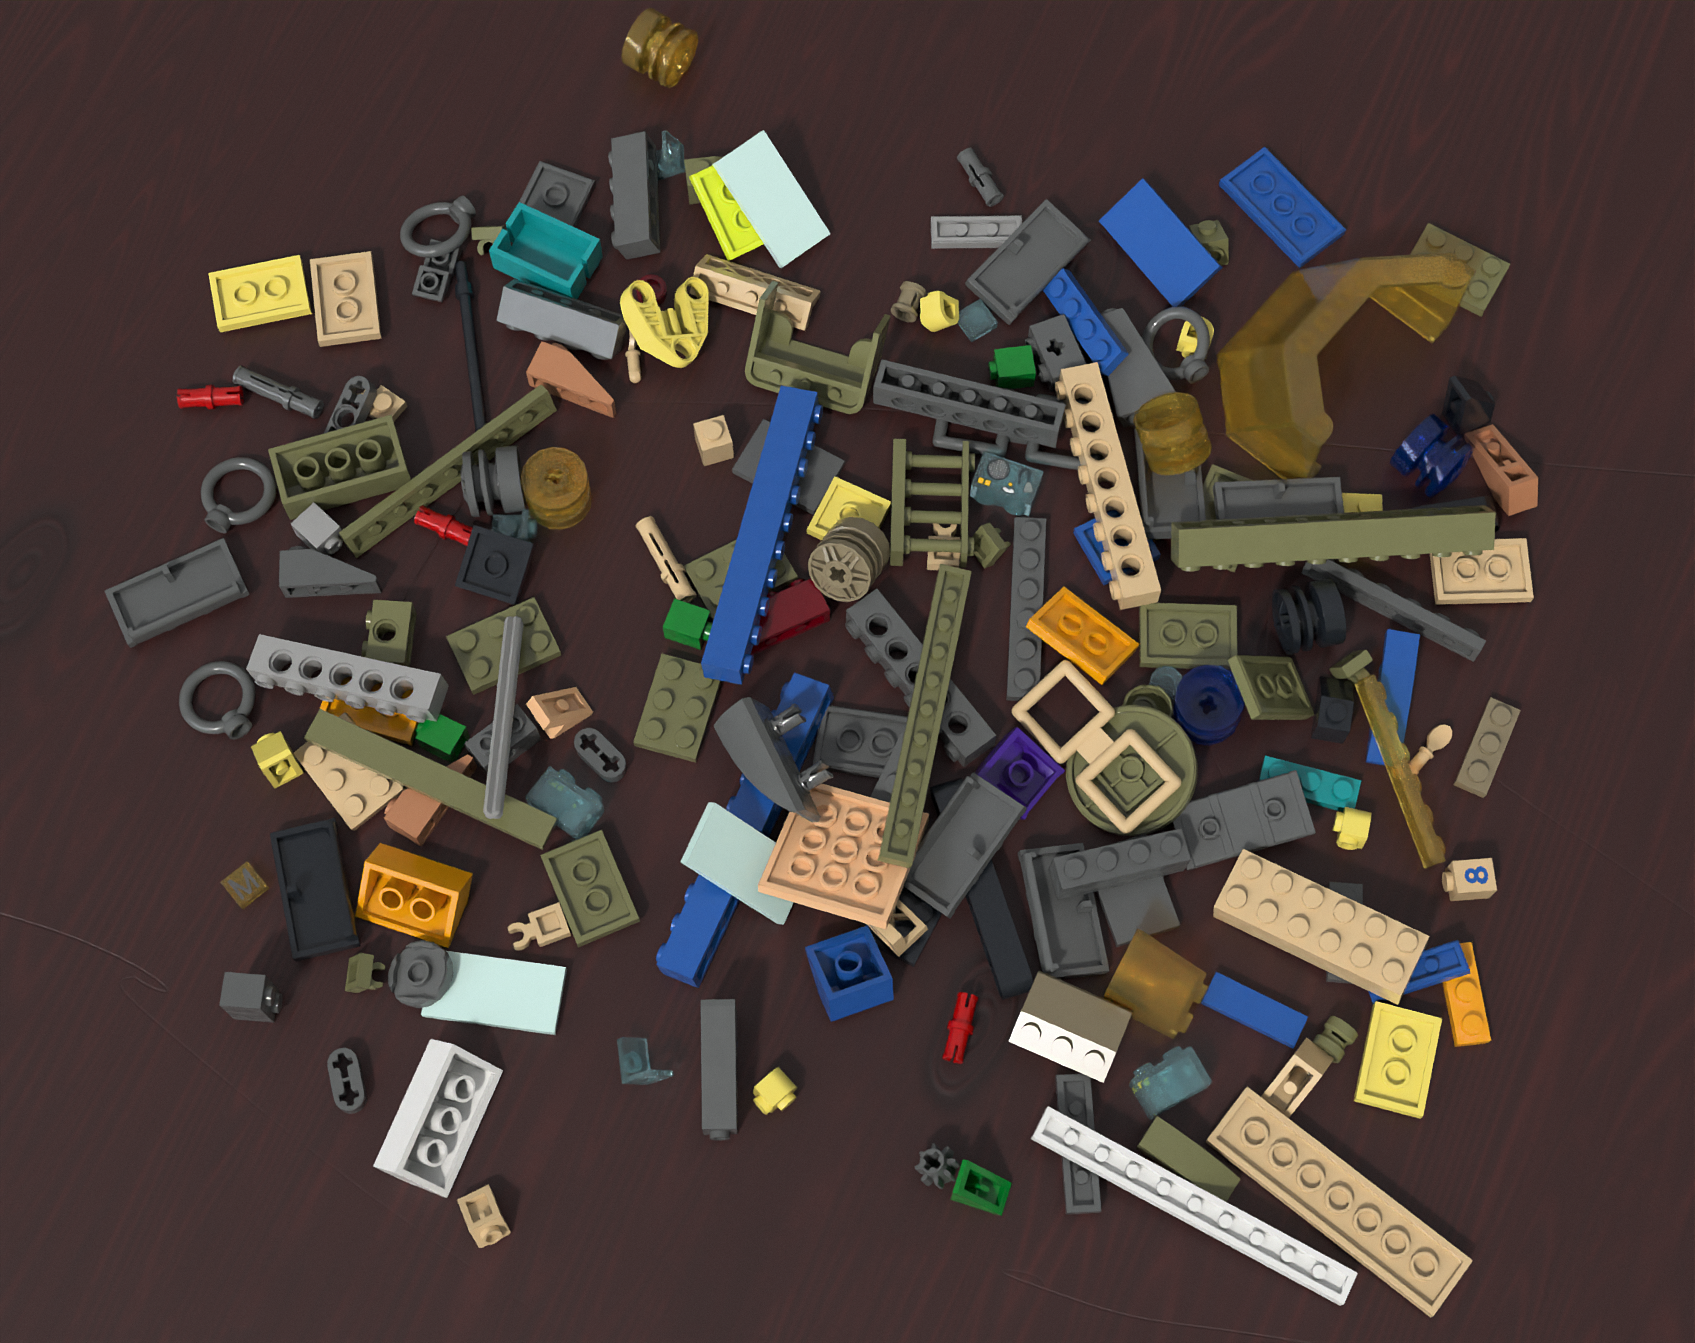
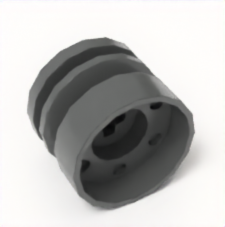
[460,445,527,518]

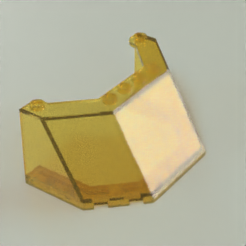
[1217,252,1476,479]

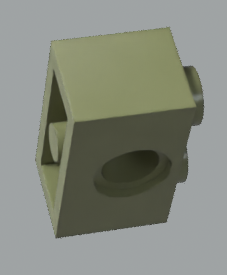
[362,600,417,667]

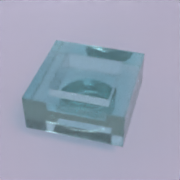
[958,299,998,342]

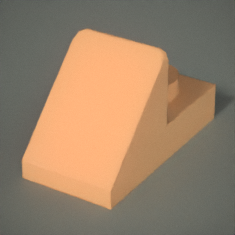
[526,687,593,739]

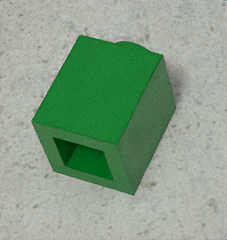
[988,345,1036,389]
[663,598,713,650]
[415,714,470,763]

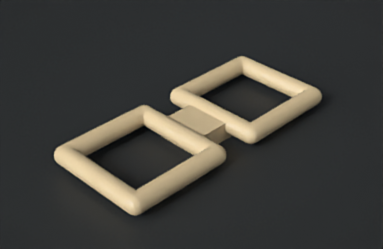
[1011,660,1182,834]

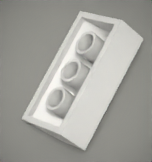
[373,1039,503,1198]

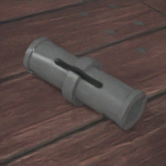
[957,147,1004,207]

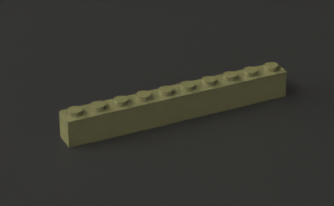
[1171,505,1496,571]

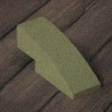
[1136,1116,1240,1202]

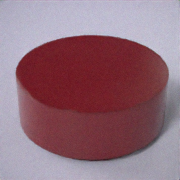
[636,274,667,305]

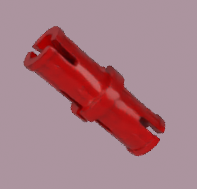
[177,384,244,410]
[414,505,473,546]
[942,992,979,1064]

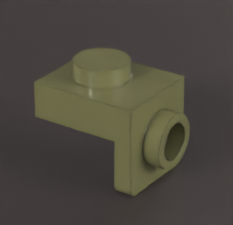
[1189,220,1229,266]

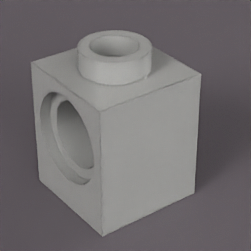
[291,502,343,555]

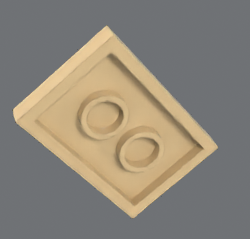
[310,251,382,347]
[1430,538,1534,605]
[293,713,406,831]

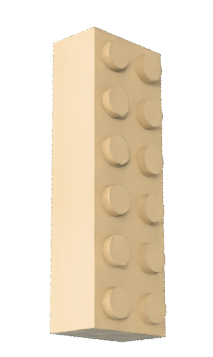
[1213,849,1430,1005]

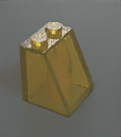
[1103,929,1208,1039]

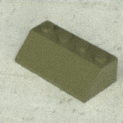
[268,415,411,520]

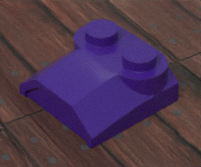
[975,727,1065,820]

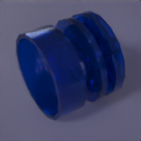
[1389,413,1475,499]
[1173,664,1244,745]

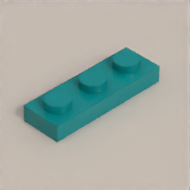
[1258,756,1361,812]

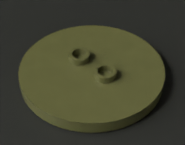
[1066,705,1198,836]

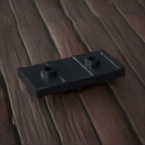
[270,818,361,962]

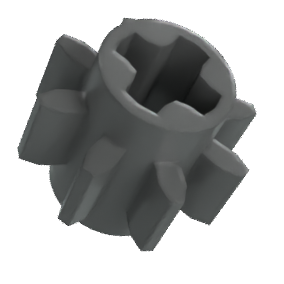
[915,1143,961,1189]

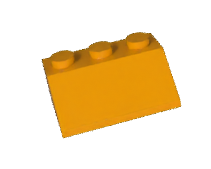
[355,843,473,948]

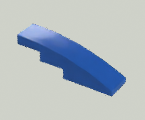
[1366,629,1420,768]

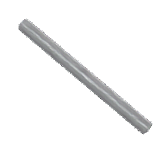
[483,616,523,819]

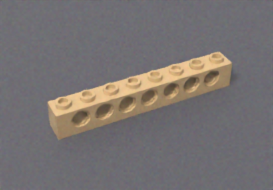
[1055,362,1161,610]

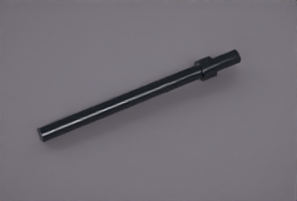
[455,261,487,432]

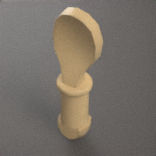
[625,330,641,383]
[1403,724,1452,778]

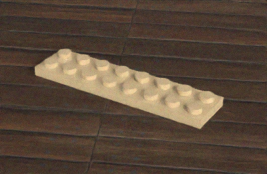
[1205,1087,1473,1318]

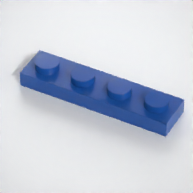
[1043,268,1129,376]

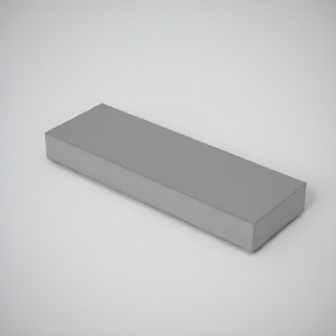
[931,215,1022,249]

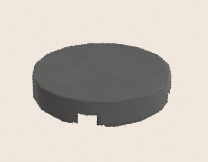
[388,940,453,1008]

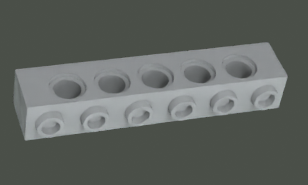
[246,634,449,723]

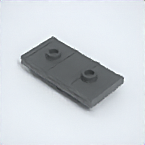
[965,199,1091,325]
[1134,426,1206,539]
[1213,477,1344,520]
[104,538,250,648]
[1173,770,1316,871]
[904,772,1027,919]
[1018,843,1110,980]

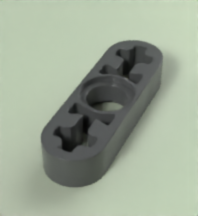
[324,376,377,433]

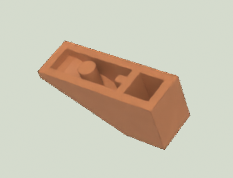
[526,341,616,418]
[1464,424,1538,516]
[384,754,477,847]

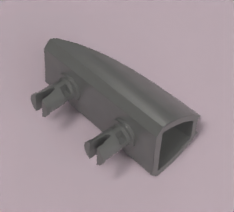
[714,697,833,822]

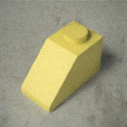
[251,731,304,789]

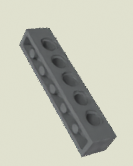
[873,359,1066,448]
[845,589,996,767]

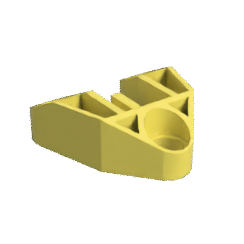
[620,277,709,368]

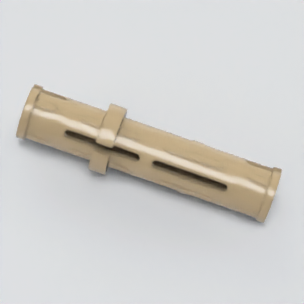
[636,516,697,603]

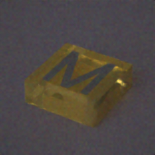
[221,862,269,909]

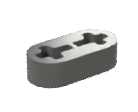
[574,728,627,782]
[327,1048,367,1114]

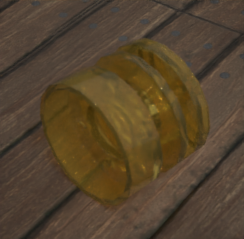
[621,8,698,88]
[1133,392,1212,475]
[520,447,592,529]

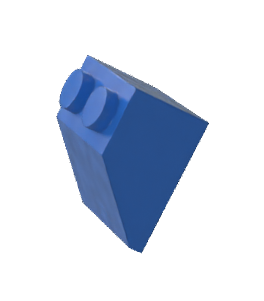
[805,925,894,1022]

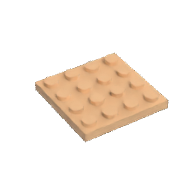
[758,784,929,929]

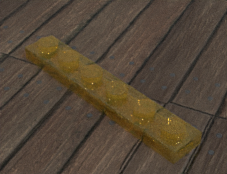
[1354,674,1446,869]

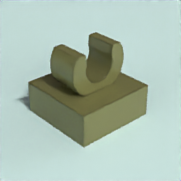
[471,225,505,255]
[972,522,1011,569]
[1329,649,1373,687]
[345,953,385,993]

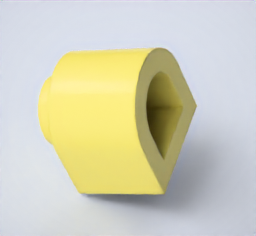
[920,291,959,332]
[1176,317,1214,359]
[1333,807,1372,850]
[753,1067,797,1115]

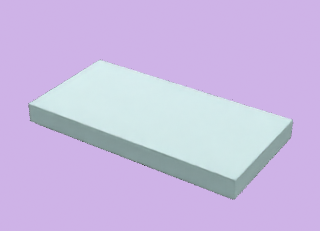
[712,130,831,268]
[680,802,794,925]
[421,951,567,1035]

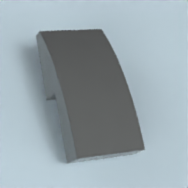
[412,239,462,302]

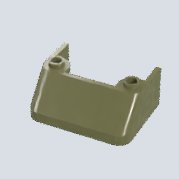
[745,281,891,414]

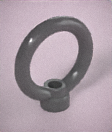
[400,195,476,258]
[1142,307,1210,384]
[201,457,277,533]
[179,661,256,740]

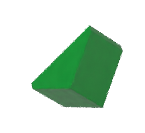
[950,1159,1012,1216]

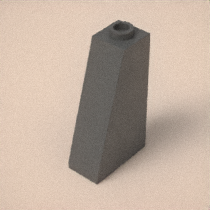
[1101,308,1184,428]
[701,999,738,1140]

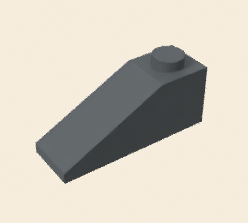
[279,546,381,598]

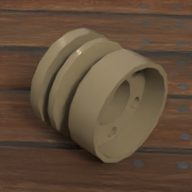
[808,517,890,602]

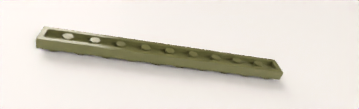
[877,564,972,868]

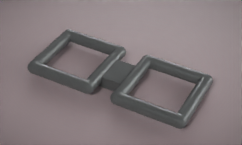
[932,385,1101,470]

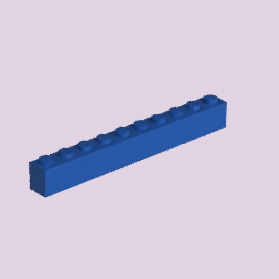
[701,386,823,685]
[656,673,834,988]

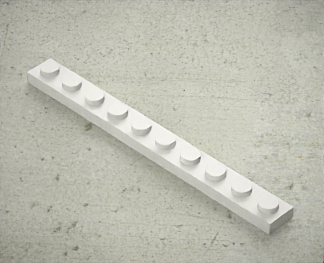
[1031,1106,1358,1306]

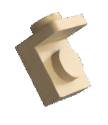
[457,1184,511,1248]

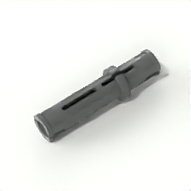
[232,365,324,419]

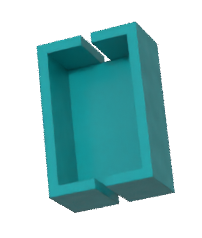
[489,202,603,299]

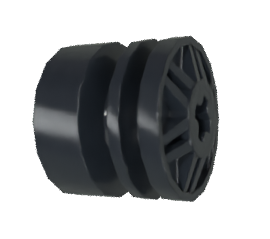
[1272,578,1346,655]

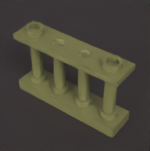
[890,439,975,568]

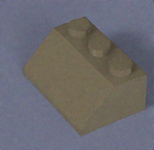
[1009,971,1133,1083]

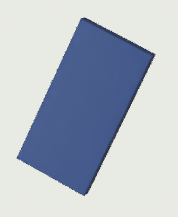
[1219,147,1346,268]
[1099,178,1223,307]

